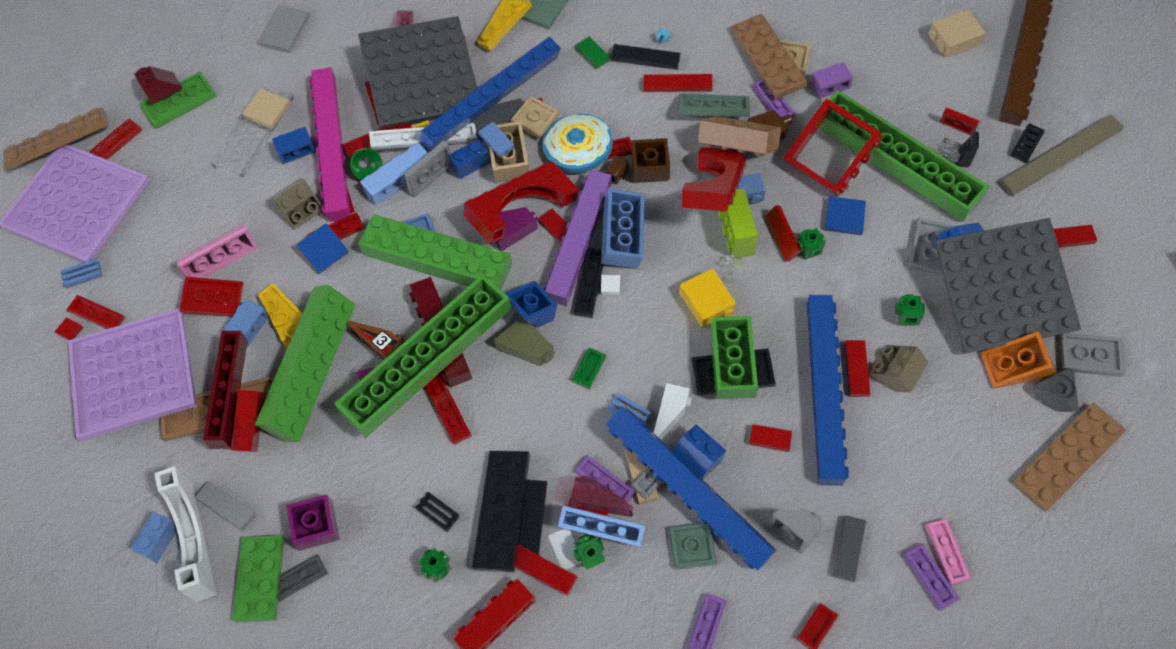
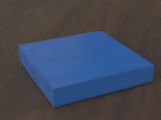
[825,196,866,235]
[296,223,349,274]

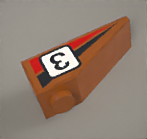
[347,321,405,360]

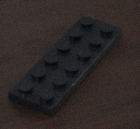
[472,451,530,572]

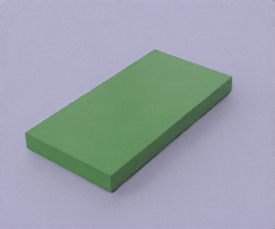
[139,71,217,129]

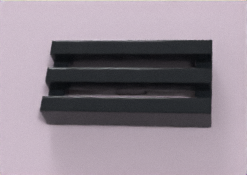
[415,492,460,532]

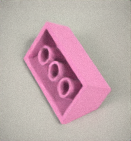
[176,224,258,278]

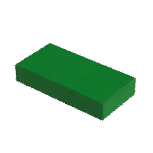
[576,36,610,69]
[572,348,606,390]

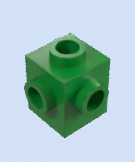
[797,228,826,260]
[895,294,925,325]
[573,534,606,570]
[418,547,451,583]

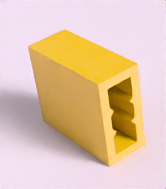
[679,268,736,328]

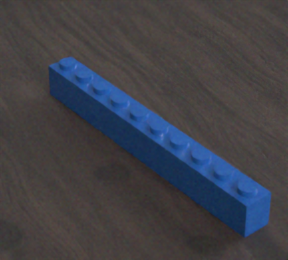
[419,36,561,151]
[806,295,849,486]
[606,406,777,571]

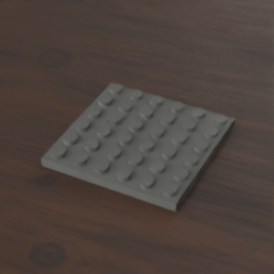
[358,16,478,129]
[935,218,1081,354]

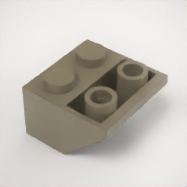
[270,178,322,230]
[869,345,928,393]

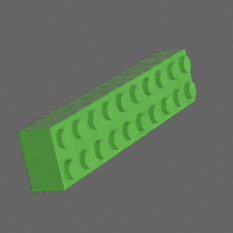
[819,90,989,222]
[334,274,512,439]

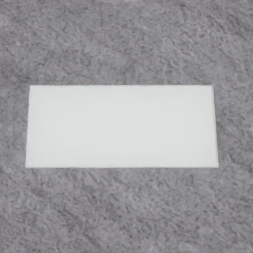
[548,528,582,570]

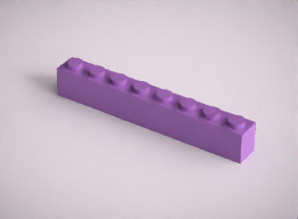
[543,170,612,306]

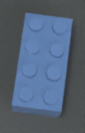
[601,189,645,268]

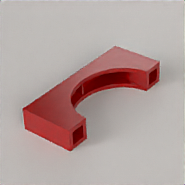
[682,147,747,212]
[463,161,579,245]

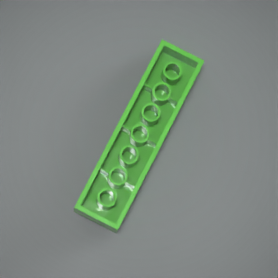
[359,214,512,290]
[255,285,356,442]

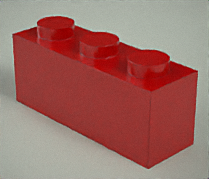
[231,390,264,452]

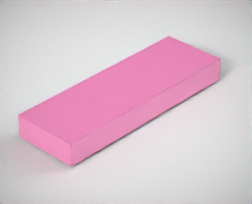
[925,518,971,585]

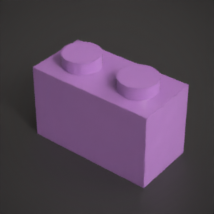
[810,62,853,99]

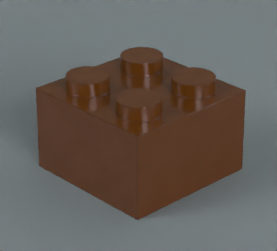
[631,138,670,182]

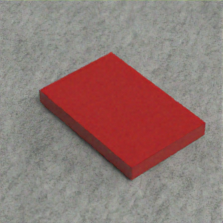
[179,276,244,317]

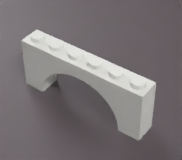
[154,466,217,602]

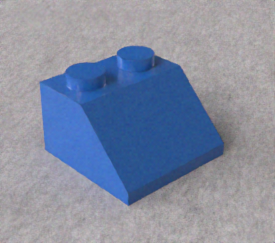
[505,281,558,327]
[672,424,727,479]

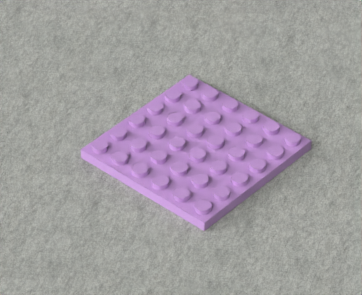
[0,144,150,263]
[68,309,197,441]

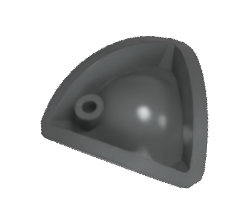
[1033,368,1079,412]

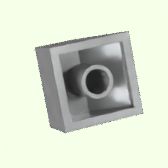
[769,510,824,553]

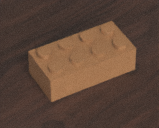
[698,116,781,156]

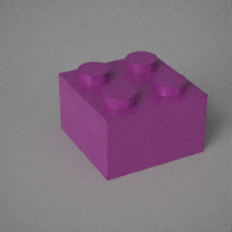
[286,494,340,551]

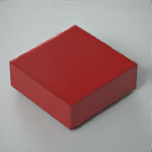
[54,317,84,340]

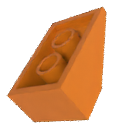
[980,331,1057,389]

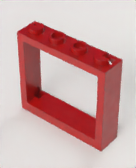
[783,98,882,197]

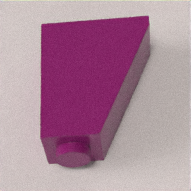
[494,207,538,251]

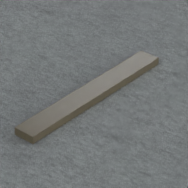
[1000,114,1124,196]

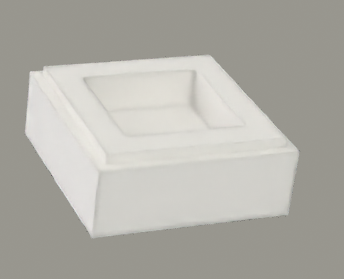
[601,275,620,295]

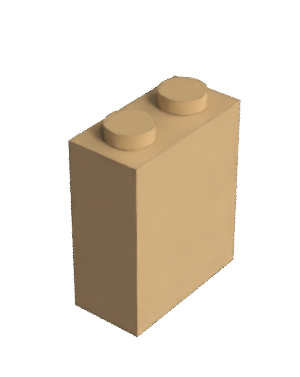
[929,9,986,58]

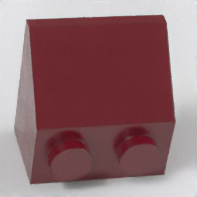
[134,66,183,104]

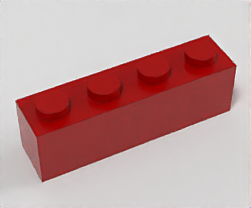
[453,578,536,649]

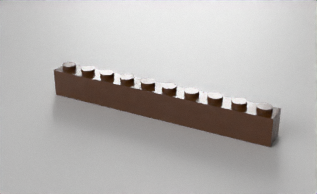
[999,0,1053,126]

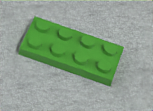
[232,535,285,622]

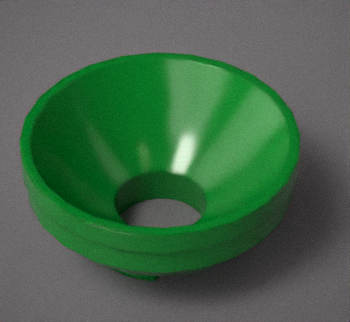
[350,148,383,180]

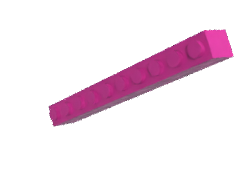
[309,67,351,222]

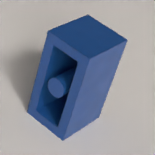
[272,127,316,164]
[448,139,490,179]

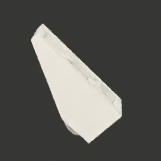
[654,383,692,440]

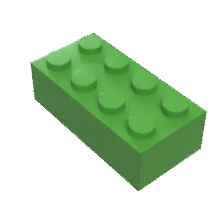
[710,316,758,399]

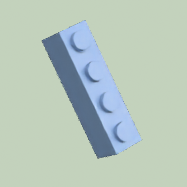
[360,143,428,205]
[558,505,646,547]

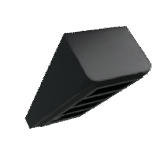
[1010,123,1045,163]
[955,131,979,168]

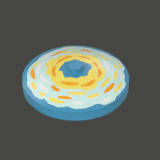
[542,114,613,173]

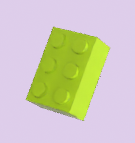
[718,189,758,259]

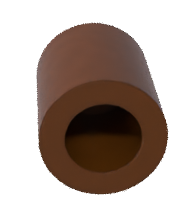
[604,156,629,184]

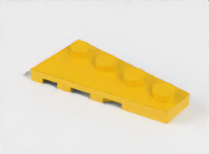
[477,0,532,51]
[258,283,303,350]

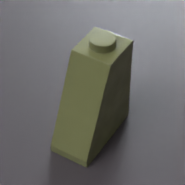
[494,317,555,366]

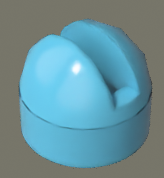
[656,28,671,43]

